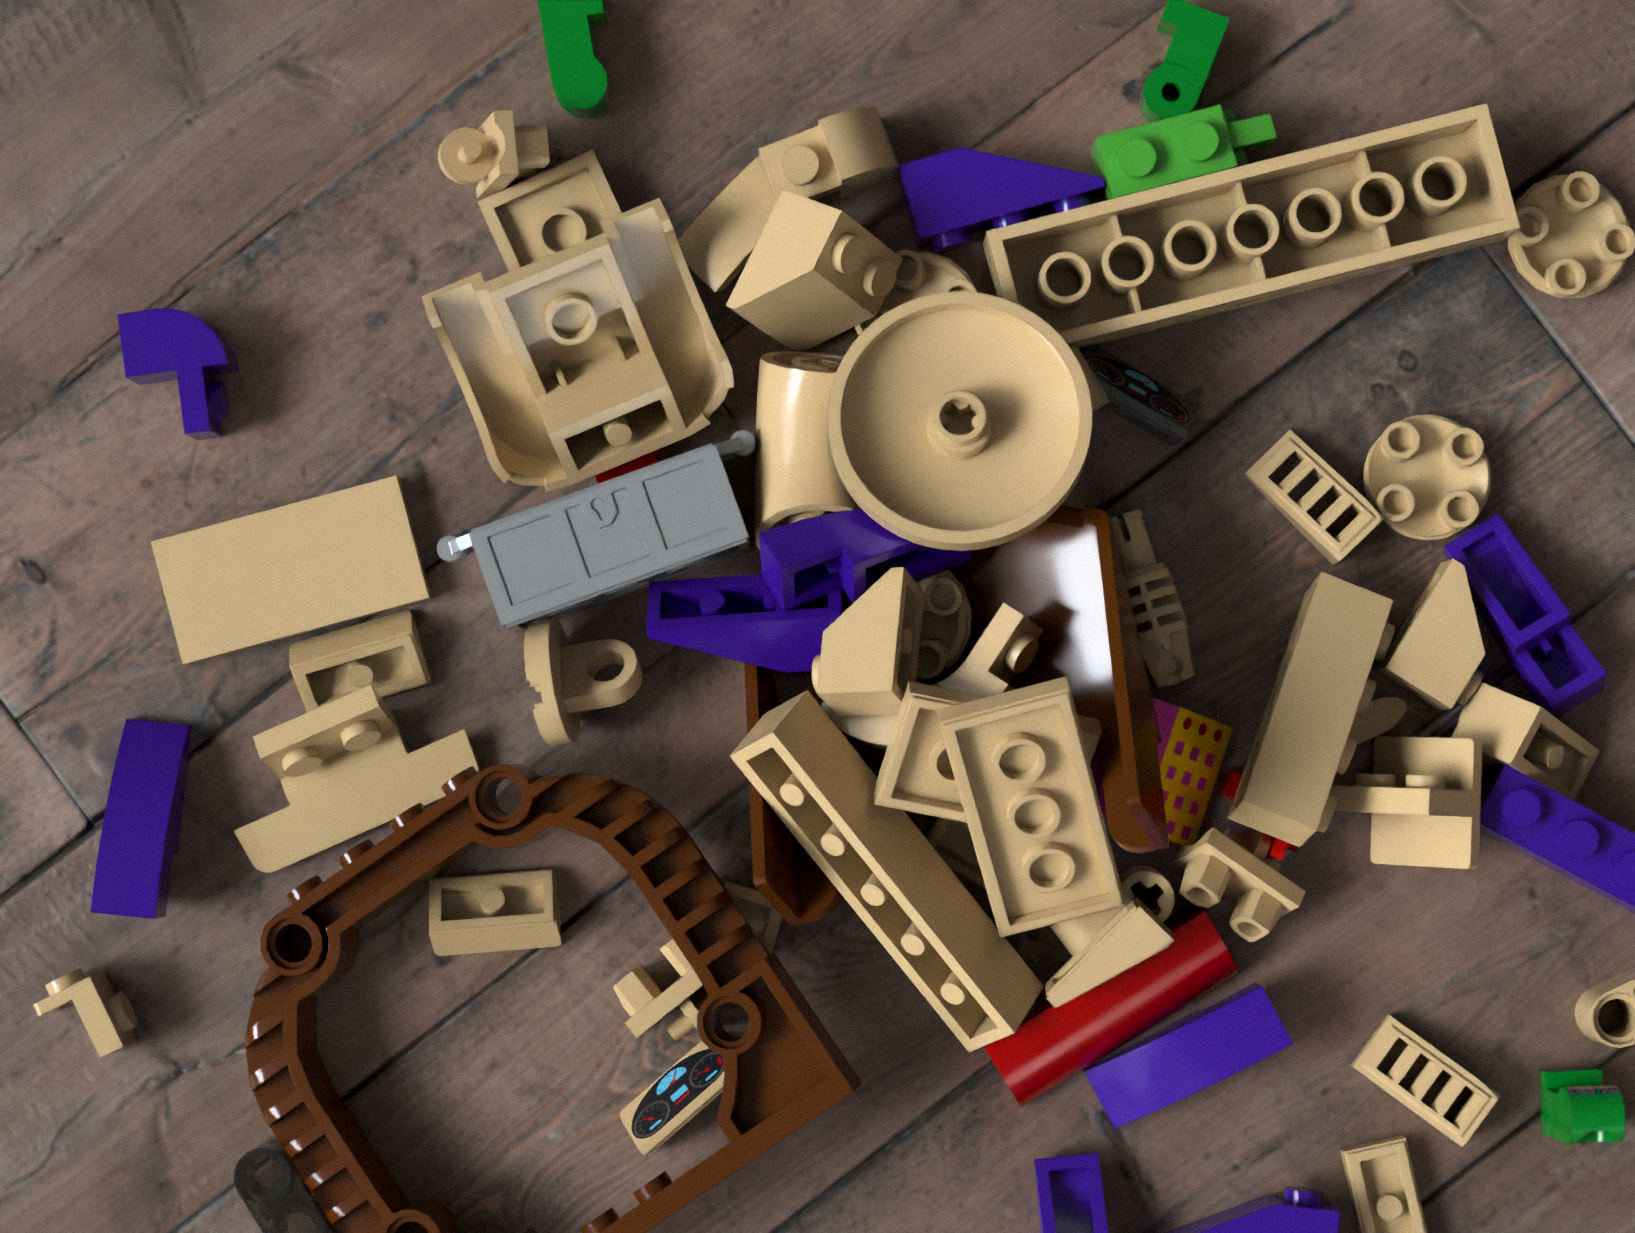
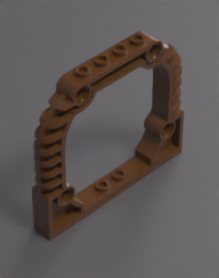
[245,764,863,1233]

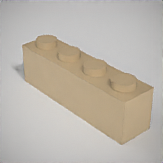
[1227,572,1395,847]

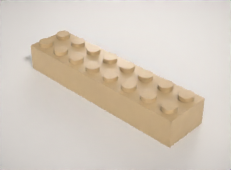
[983,103,1520,349]

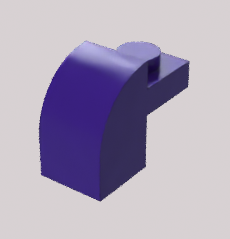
[117,308,239,440]

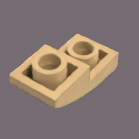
[678,156,777,292]

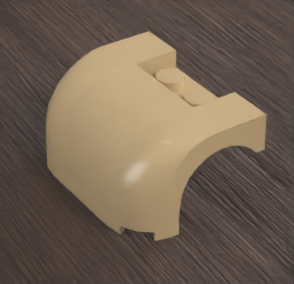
[421,198,734,492]

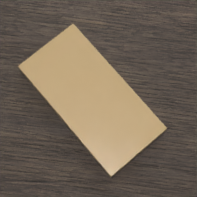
[151,475,432,665]
[936,676,1126,938]

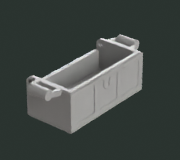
[436,430,756,633]

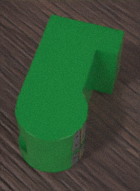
[537,0,611,118]
[1139,0,1230,123]
[1539,1067,1625,1144]

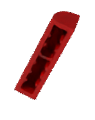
[984,909,1238,1108]

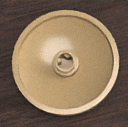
[827,291,1092,551]

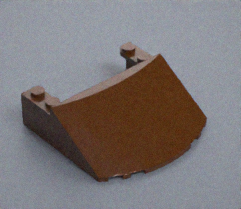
[744,505,1169,927]

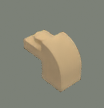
[758,107,899,200]

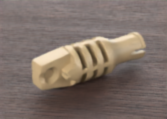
[1111,510,1196,688]

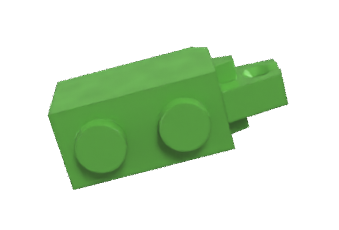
[1090,104,1277,201]

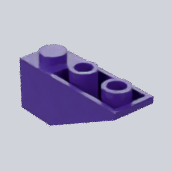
[898,148,1105,253]

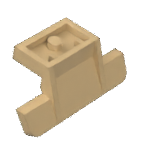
[233,685,479,873]

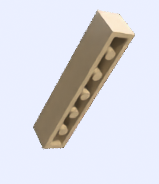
[730,690,1044,1052]

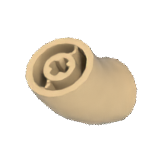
[754,351,861,549]

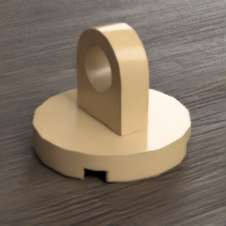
[524,617,643,746]

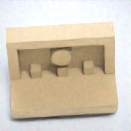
[1329,736,1482,869]

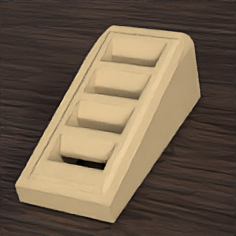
[1243,430,1384,565]
[1045,897,1175,1008]
[1350,1014,1500,1147]

